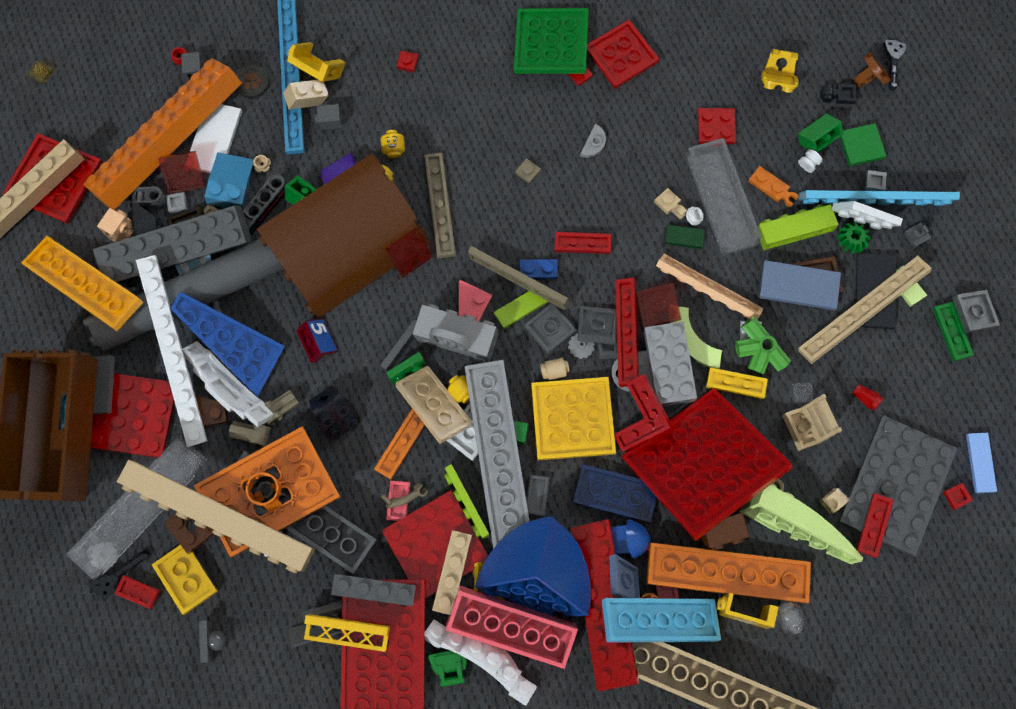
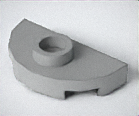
[580,124,606,158]

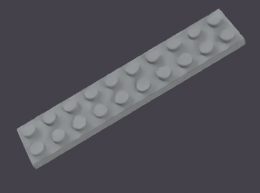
[465,360,530,549]

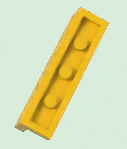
[304,614,390,652]

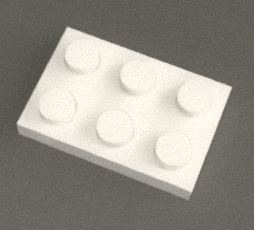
[832,201,903,229]

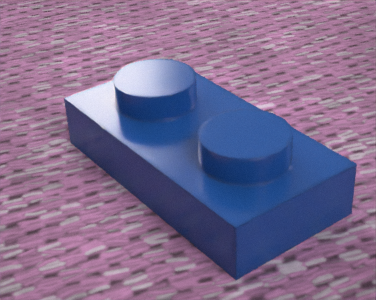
[520,259,558,279]

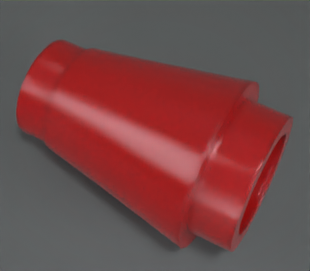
[852,384,884,411]

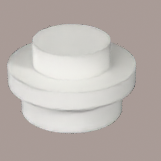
[686,207,703,225]

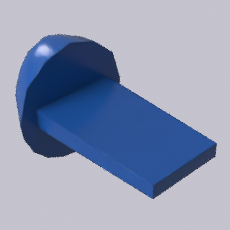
[612,519,651,559]

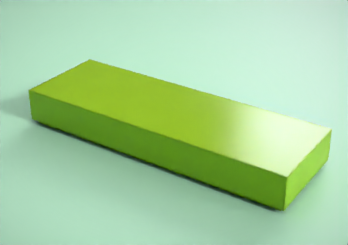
[494,283,548,329]

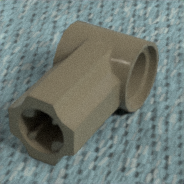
[265,390,299,426]
[229,421,271,447]

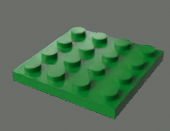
[514,8,589,74]

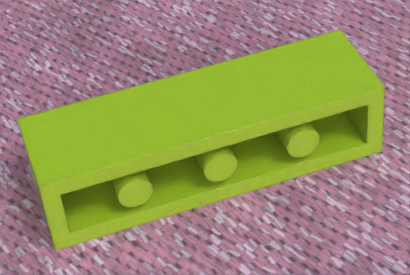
[756,204,839,250]

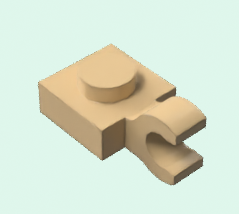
[654,188,687,220]

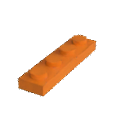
[374,409,425,480]

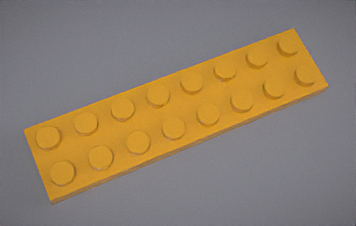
[21,236,143,331]

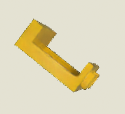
[287,42,346,82]

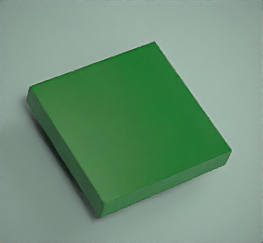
[840,123,886,167]

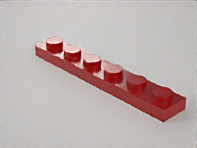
[616,277,639,387]

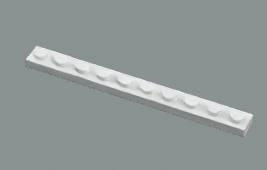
[136,255,208,447]

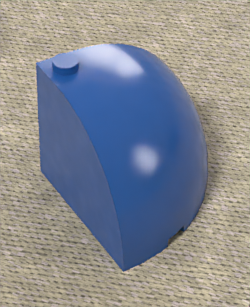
[475,516,591,616]

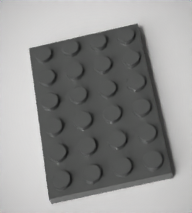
[838,415,957,557]

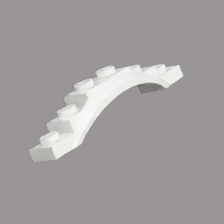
[182,341,273,427]
[425,620,537,706]

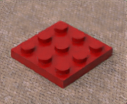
[587,20,660,89]

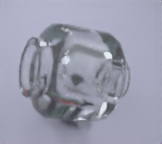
[776,602,807,634]

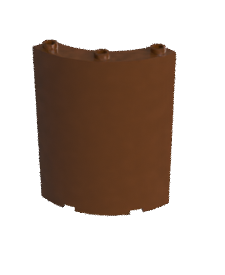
[257,154,430,318]

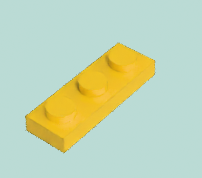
[706,367,768,399]

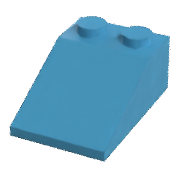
[205,152,254,210]

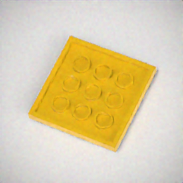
[531,377,616,460]

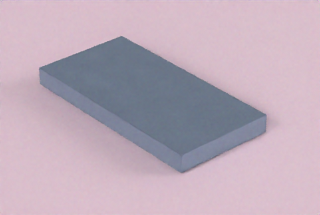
[759,260,841,310]

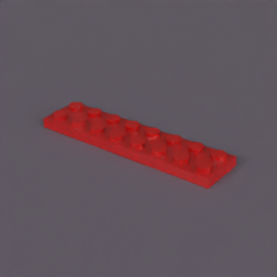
[570,519,639,692]

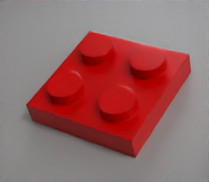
[698,108,736,144]

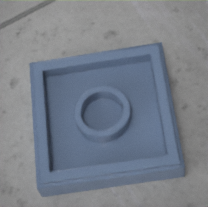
[609,554,640,598]

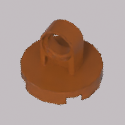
[854,52,891,88]

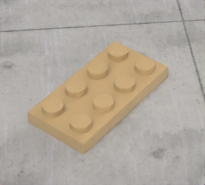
[396,366,473,444]

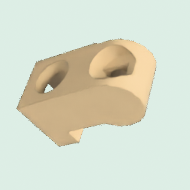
[819,487,850,515]

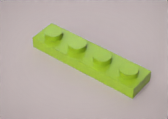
[444,464,490,539]

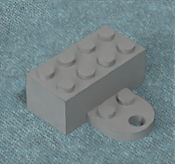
[413,304,498,362]
[612,321,697,407]

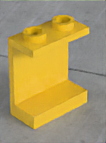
[716,593,779,629]

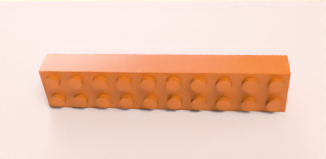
[83,58,242,210]

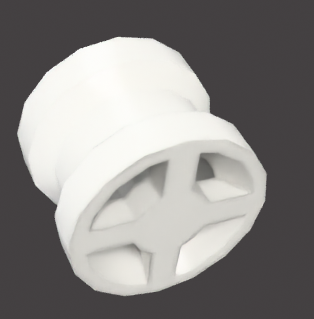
[798,149,822,173]

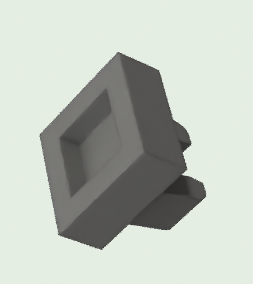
[904,223,931,248]

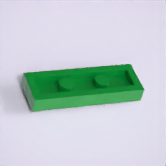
[933,302,974,362]

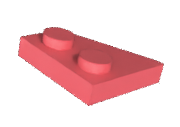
[459,280,492,322]

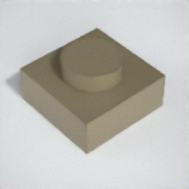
[515,158,541,184]

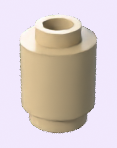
[540,358,569,380]

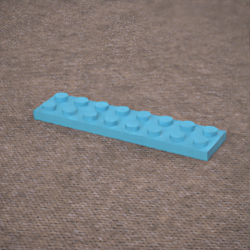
[798,190,960,206]

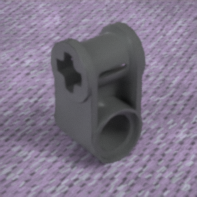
[129,186,167,209]

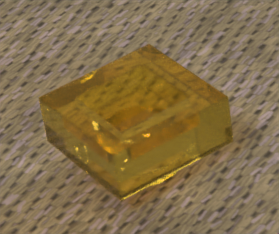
[27,60,54,84]

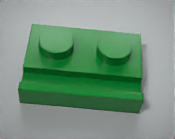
[386,352,426,385]

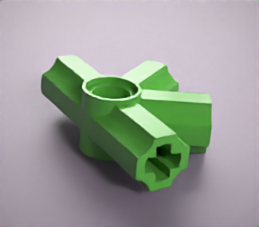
[735,316,791,374]

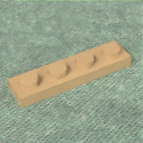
[432,530,472,615]

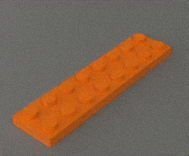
[647,543,811,603]

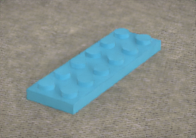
[602,598,721,642]

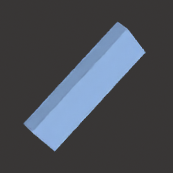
[966,433,997,493]

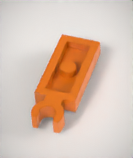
[748,166,799,207]

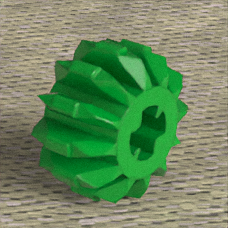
[837,222,871,255]

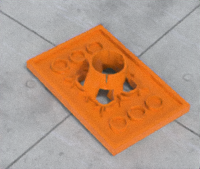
[194,426,340,558]

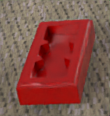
[114,575,161,609]

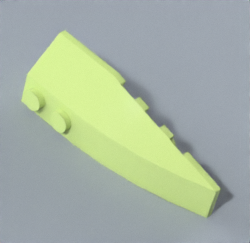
[739,484,863,564]

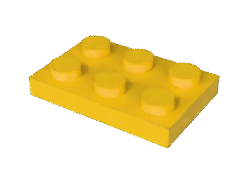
[152,545,218,615]

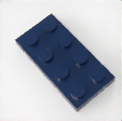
[573,464,657,523]

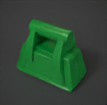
[428,650,468,687]

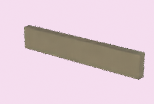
[424,153,456,259]
[468,246,569,310]

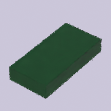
[665,225,705,249]

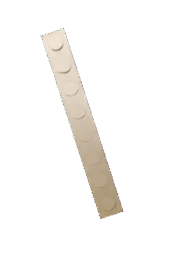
[798,256,932,364]

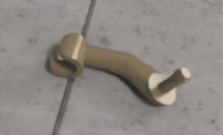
[381,483,428,508]

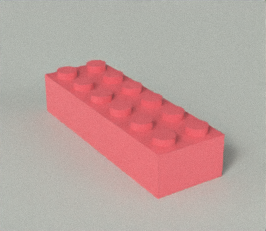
[446,585,578,669]

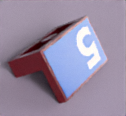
[296,319,338,363]

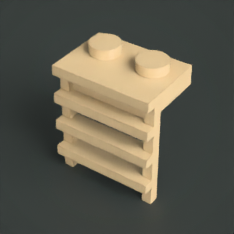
[782,394,842,451]

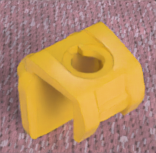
[761,49,799,93]

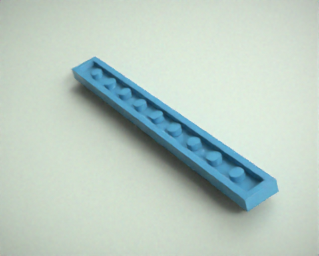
[277,0,305,155]

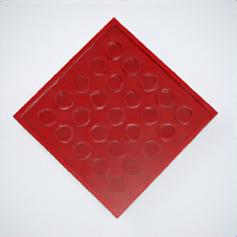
[622,388,793,541]

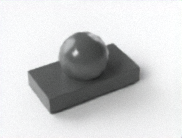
[199,620,226,663]

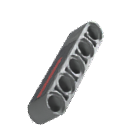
[228,174,286,252]

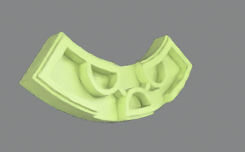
[669,305,722,369]

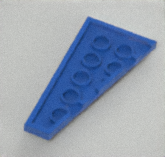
[170,292,285,397]

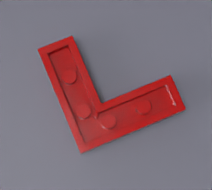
[614,373,673,452]

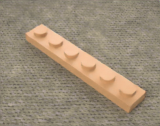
[656,254,764,320]

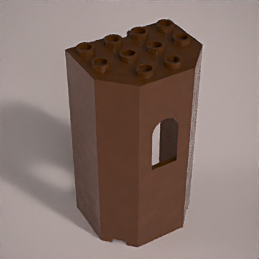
[0,350,98,502]

